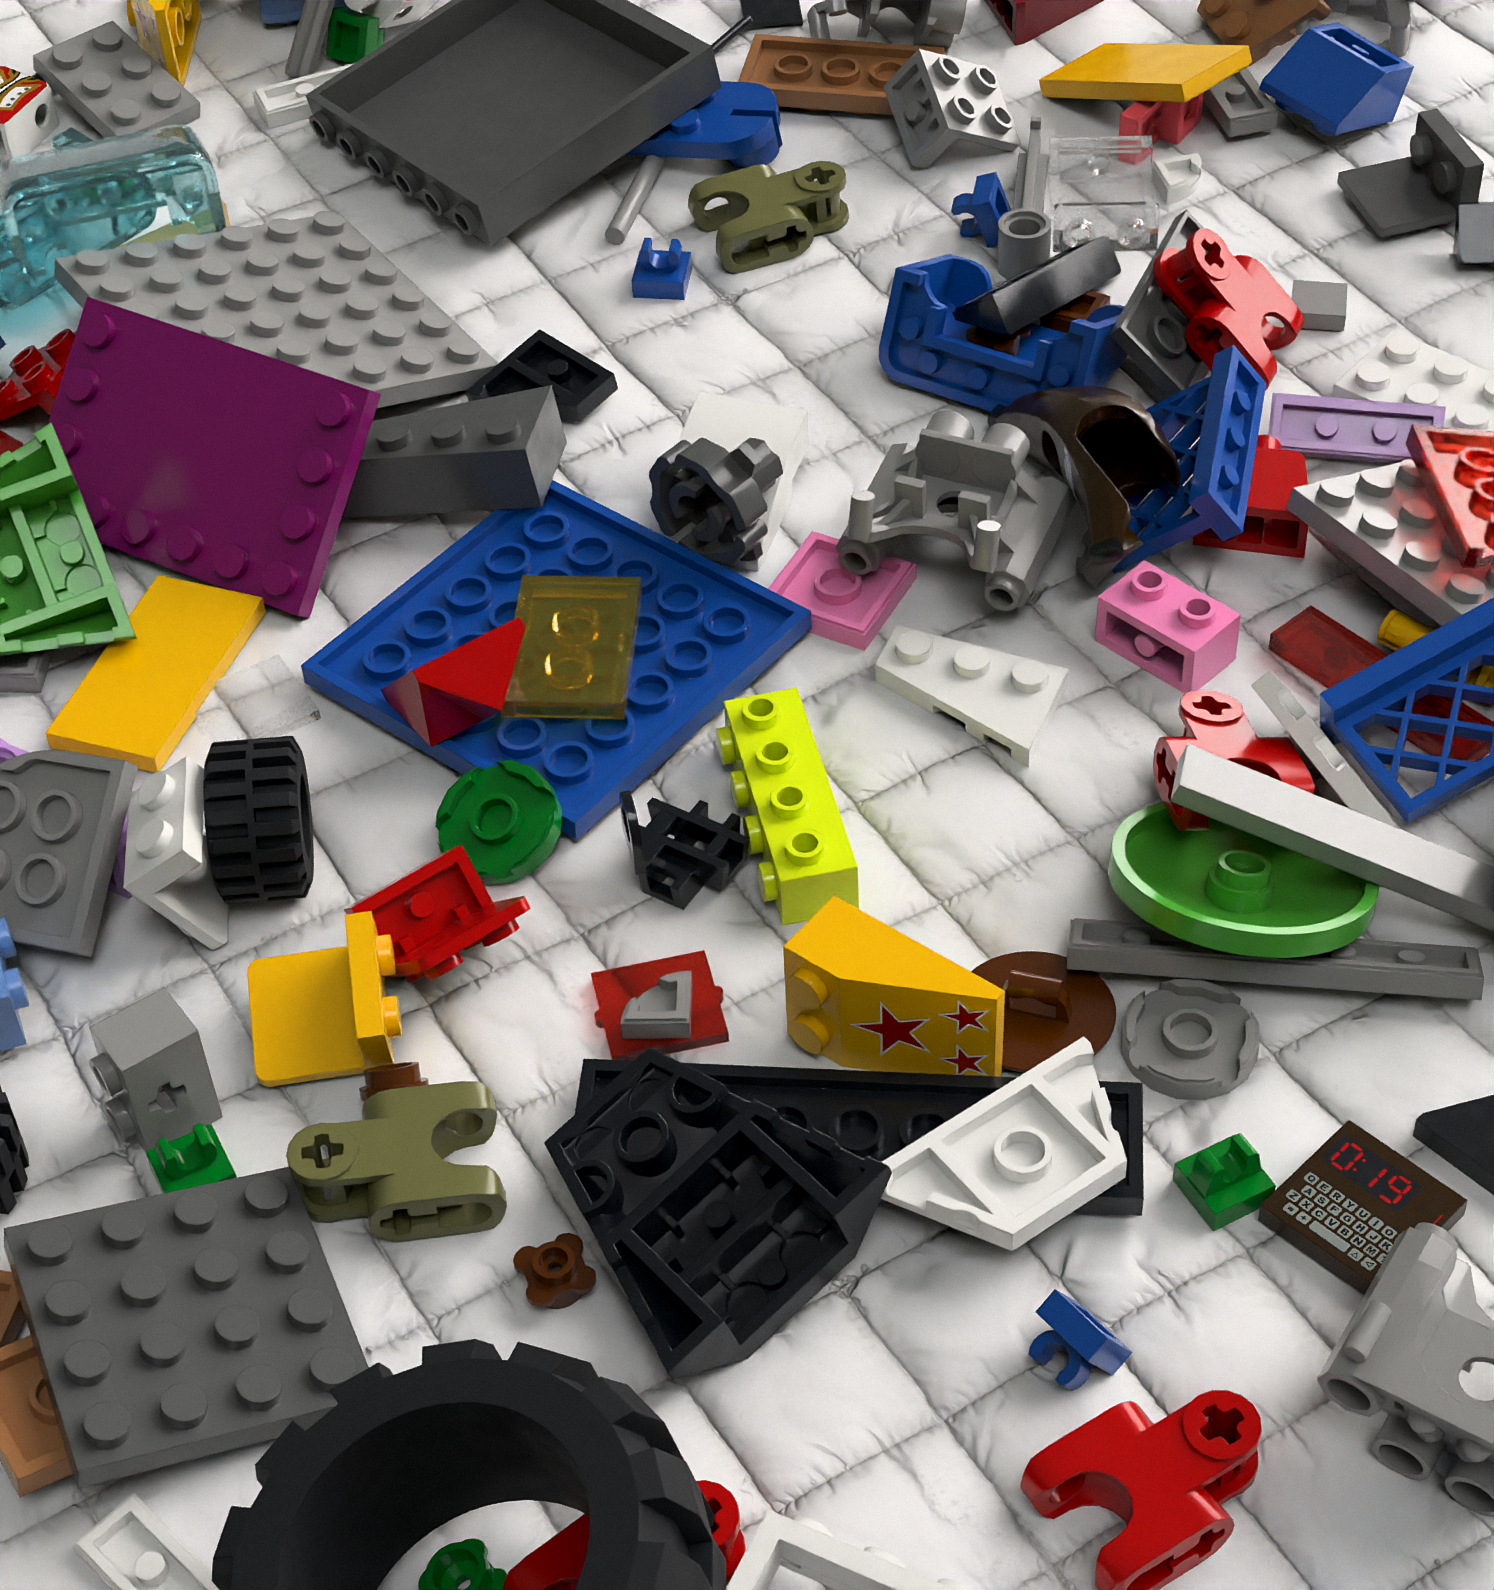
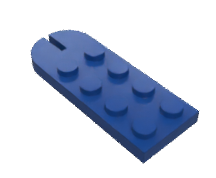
[625,81,783,168]

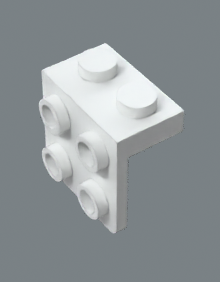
[123,756,229,950]

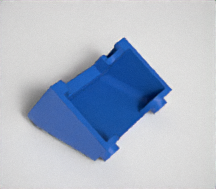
[879,254,1128,412]

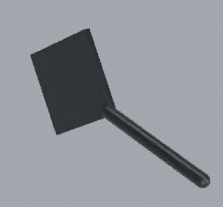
[711,0,803,55]

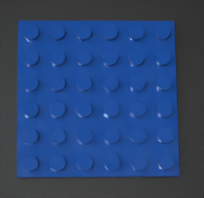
[301,480,812,840]

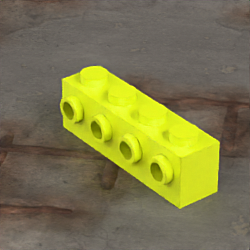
[716,687,859,925]

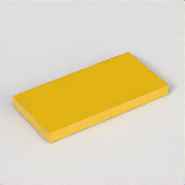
[1039,43,1252,103]
[45,575,266,773]

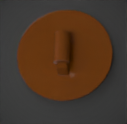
[971,951,1116,1073]

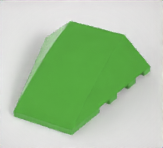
[0,422,137,656]

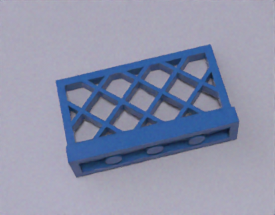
[1112,345,1266,574]
[1320,597,1494,824]

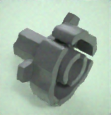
[649,438,783,564]

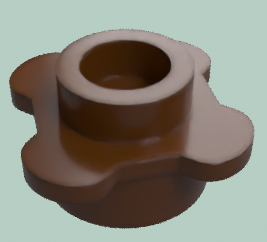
[966,324,1031,356]
[513,1233,596,1309]

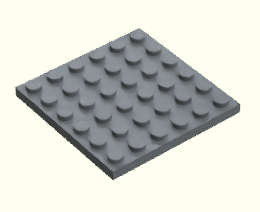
[54,211,499,408]

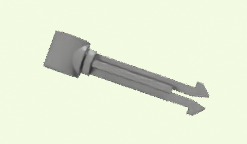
[998,117,1051,280]

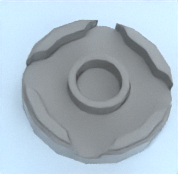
[1121,979,1260,1100]

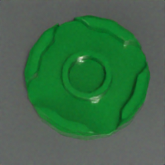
[435,760,562,885]

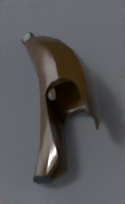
[987,385,1181,566]

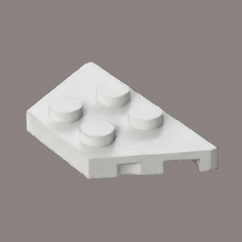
[881,1036,1127,1251]

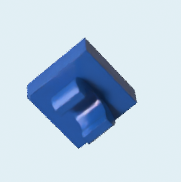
[951,172,1011,248]
[631,238,692,300]
[1028,1289,1133,1391]

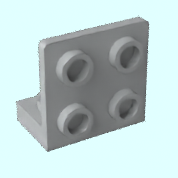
[883,49,1021,169]

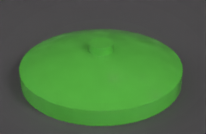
[1108,802,1380,958]

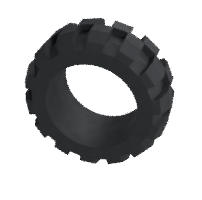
[212,1339,726,1590]

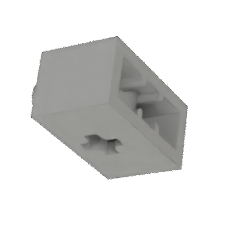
[89,987,223,1153]

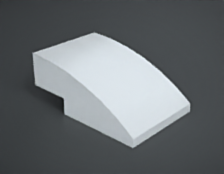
[651,392,809,571]

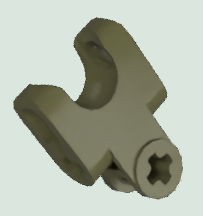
[688,161,849,273]
[286,1081,507,1241]

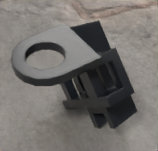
[619,790,750,910]

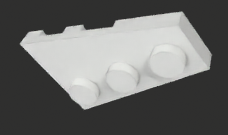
[875,625,1069,768]
[1251,670,1400,829]

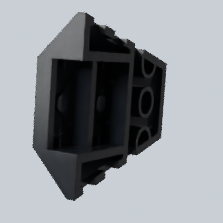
[544,1047,892,1380]

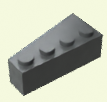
[341,385,567,519]

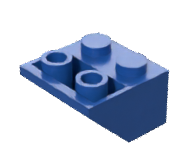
[1259,22,1414,136]

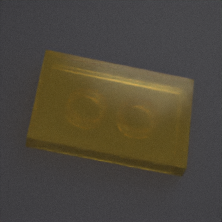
[500,575,642,719]

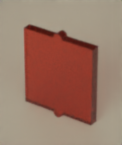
[591,950,729,1061]

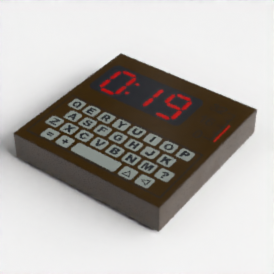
[1258,1120,1468,1295]

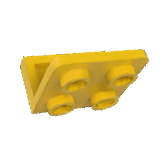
[247,911,403,1087]

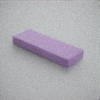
[1268,393,1446,463]

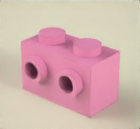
[1095,560,1241,694]

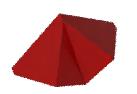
[381,616,526,747]

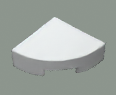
[1149,153,1202,205]

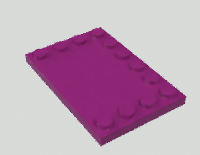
[48,297,381,618]

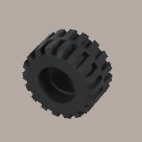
[203,736,314,904]

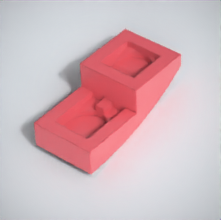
[1117,92,1204,163]

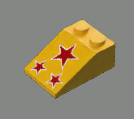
[127,0,202,87]
[783,896,1005,1077]

